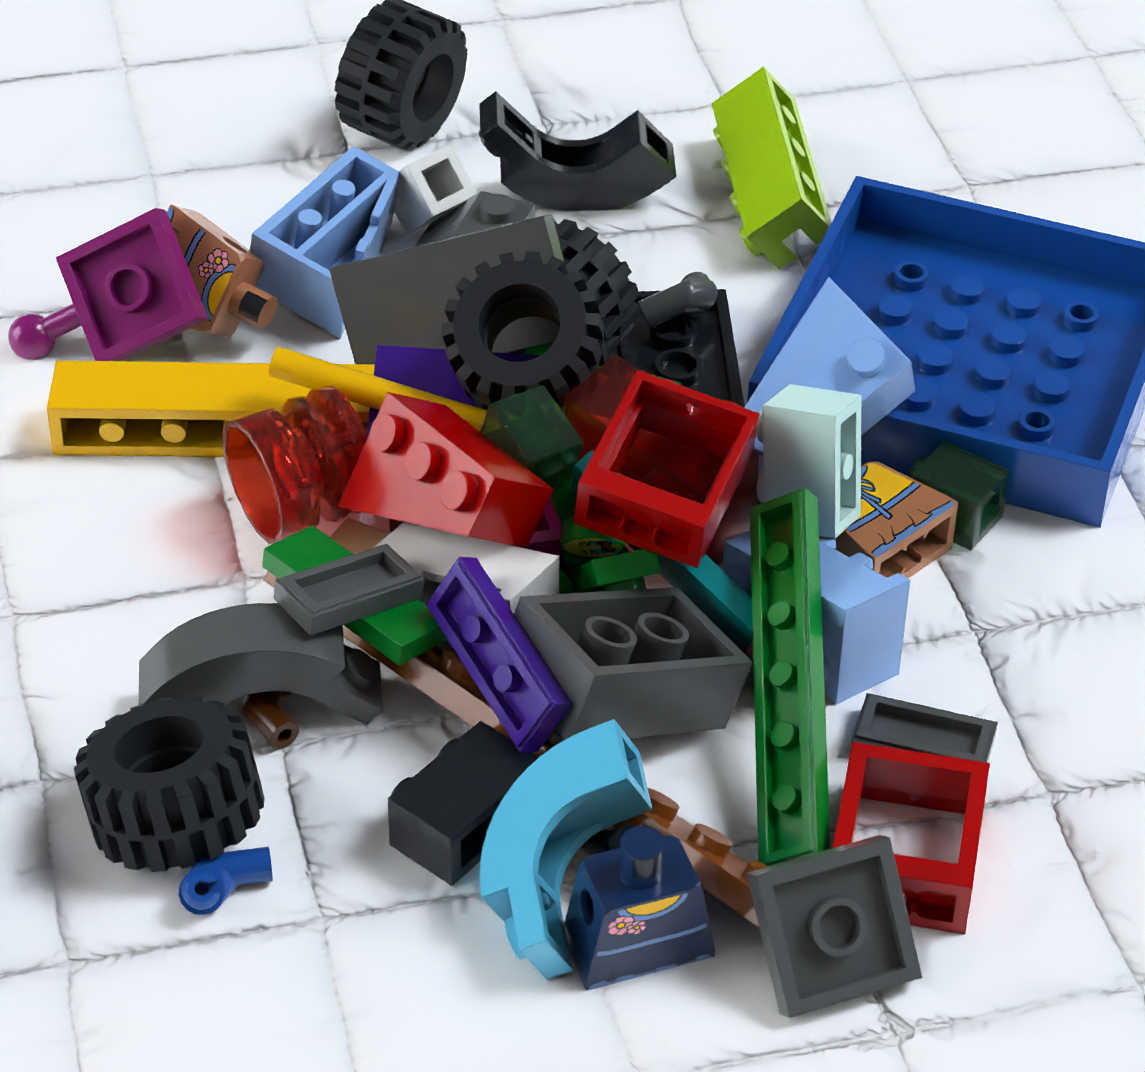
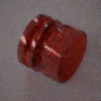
[223,385,368,545]

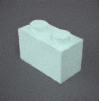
[757,384,862,539]

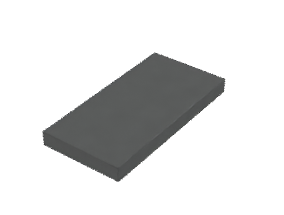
[329,214,564,364]

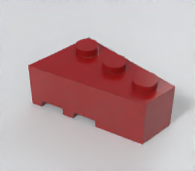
[338,392,553,548]

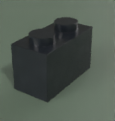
[387,720,539,886]

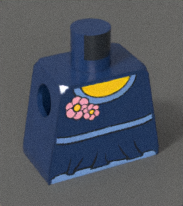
[564,826,715,991]

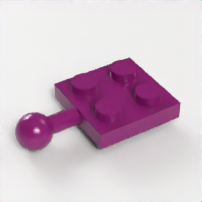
[8,208,208,361]

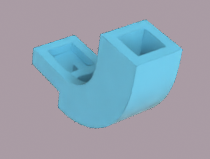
[479,719,653,980]

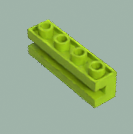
[711,66,832,270]

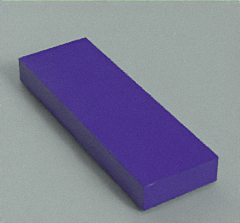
[426,557,573,753]

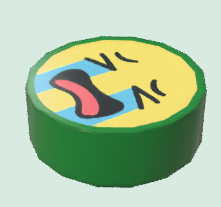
[560,515,625,558]

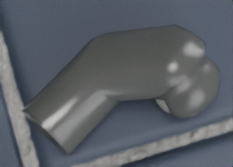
[638,271,718,329]

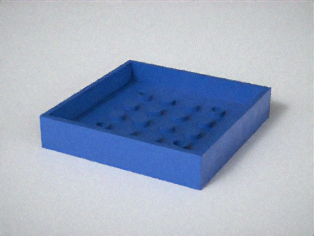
[747,175,1145,528]

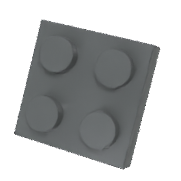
[747,835,923,1018]

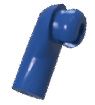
[178,846,273,915]

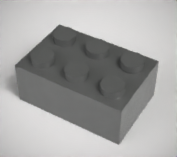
[514,587,753,740]

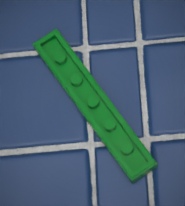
[750,488,830,866]

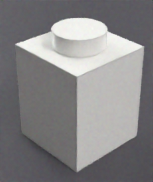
[394,144,478,235]

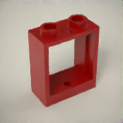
[574,370,760,569]
[832,742,990,934]

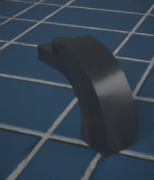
[479,91,677,211]

